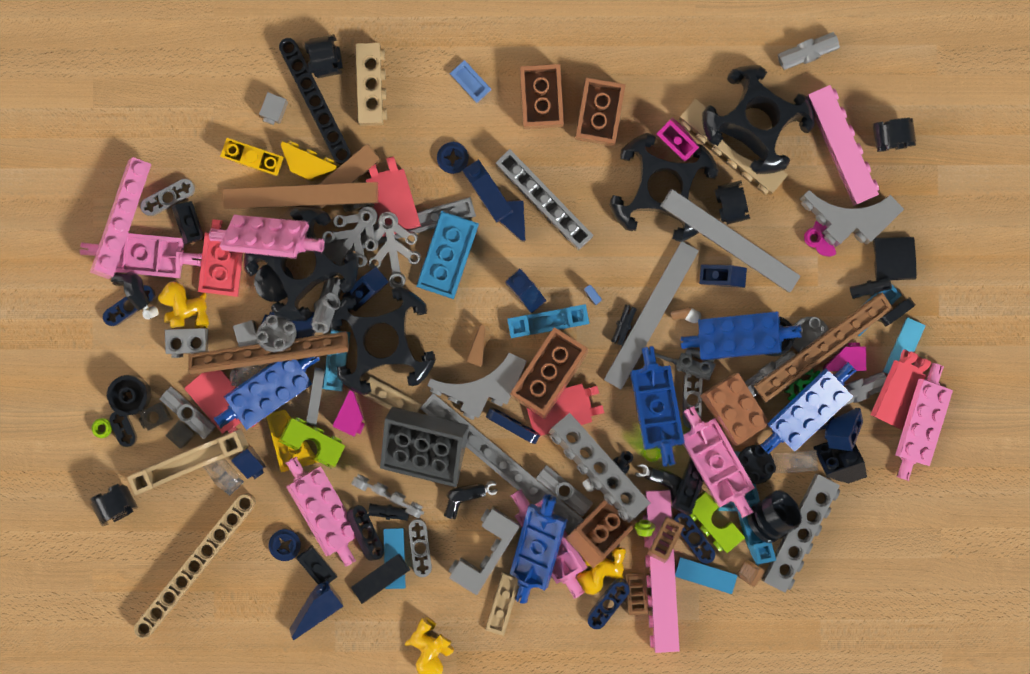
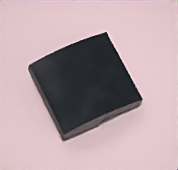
[873,237,917,280]

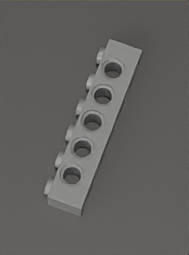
[495,149,594,251]
[549,413,650,522]
[762,473,840,593]

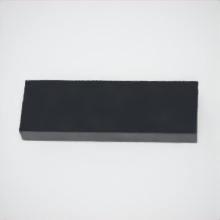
[671,457,704,516]
[351,553,410,604]

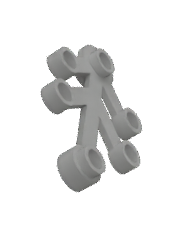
[322,207,378,267]
[367,212,421,289]
[351,474,425,518]

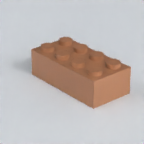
[510,327,588,419]

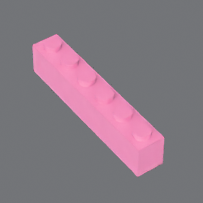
[806,85,879,206]
[90,157,151,279]

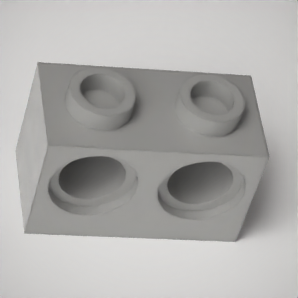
[165,328,209,358]

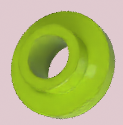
[92,418,112,438]
[635,520,655,537]

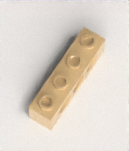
[356,43,387,126]

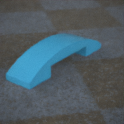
[507,304,590,338]
[738,484,776,565]

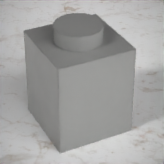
[259,92,288,125]
[233,320,259,347]

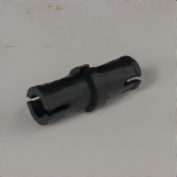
[850,277,892,299]
[611,304,637,346]
[368,503,409,521]

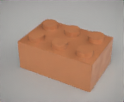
[520,64,564,130]
[575,78,626,146]
[700,373,769,446]
[565,499,637,568]

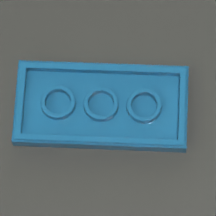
[416,211,479,299]

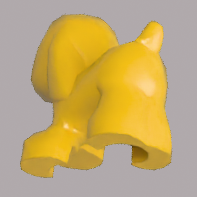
[158,281,209,329]
[576,547,626,595]
[405,617,454,674]

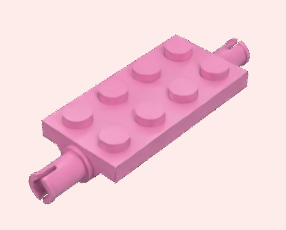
[209,215,324,258]
[80,233,202,278]
[895,363,953,481]
[683,406,755,518]
[286,456,356,567]
[511,489,587,599]

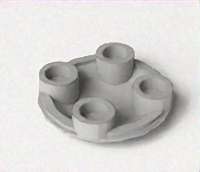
[256,315,296,352]
[793,316,829,352]

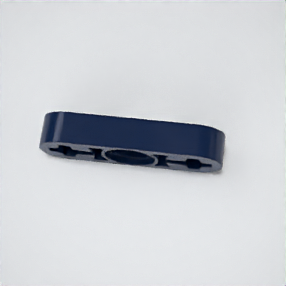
[103,285,155,326]
[486,407,540,444]
[673,512,715,564]
[588,578,630,629]

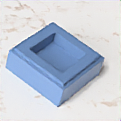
[584,285,602,306]

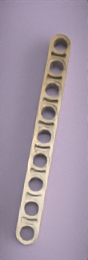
[134,494,256,638]

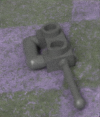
[655,348,716,381]

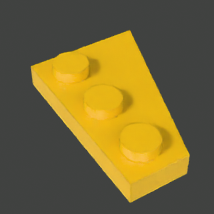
[266,410,319,472]

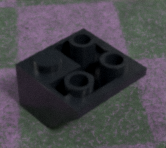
[813,442,867,484]

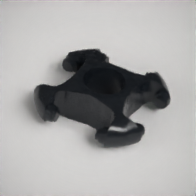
[702,65,815,174]
[609,133,719,242]
[244,206,359,321]
[330,287,436,395]

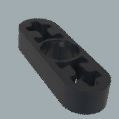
[347,505,384,561]

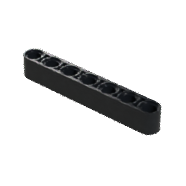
[279,38,352,165]

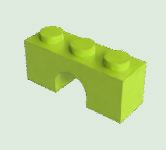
[278,417,345,469]
[689,491,745,553]

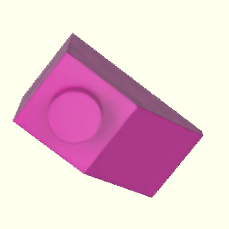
[657,117,699,161]
[823,343,866,371]
[332,390,365,437]

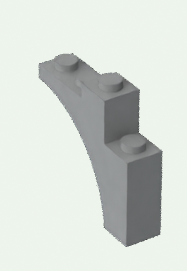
[800,190,904,247]
[427,353,527,420]

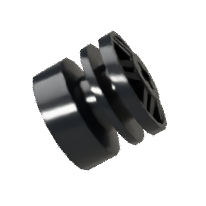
[747,490,802,543]

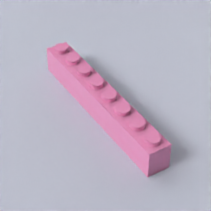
[643,489,680,653]

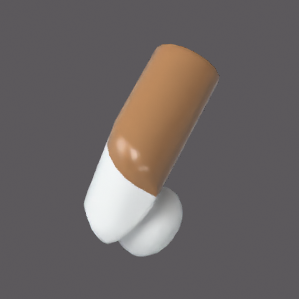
[671,307,701,323]

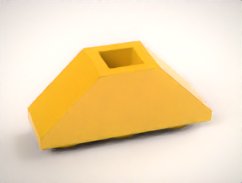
[220,138,284,176]
[281,140,338,182]

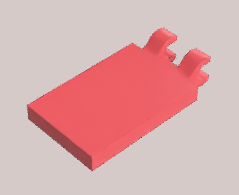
[366,156,421,238]
[198,219,244,297]
[870,349,931,430]
[184,370,259,434]
[527,384,604,436]

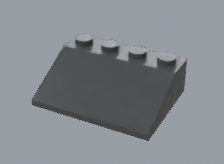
[380,407,469,487]

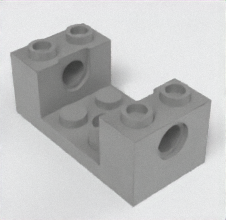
[448,507,520,595]

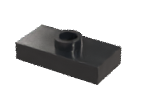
[172,201,204,245]
[297,545,337,585]

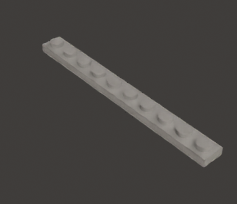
[421,393,584,534]

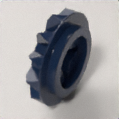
[437,142,469,174]
[269,529,301,561]

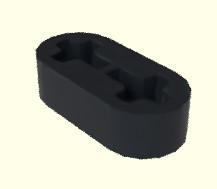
[880,297,916,327]
[110,412,137,447]

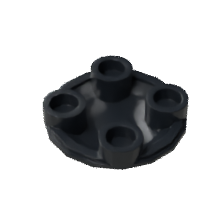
[254,264,294,302]
[738,445,776,484]

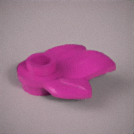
[804,221,836,257]

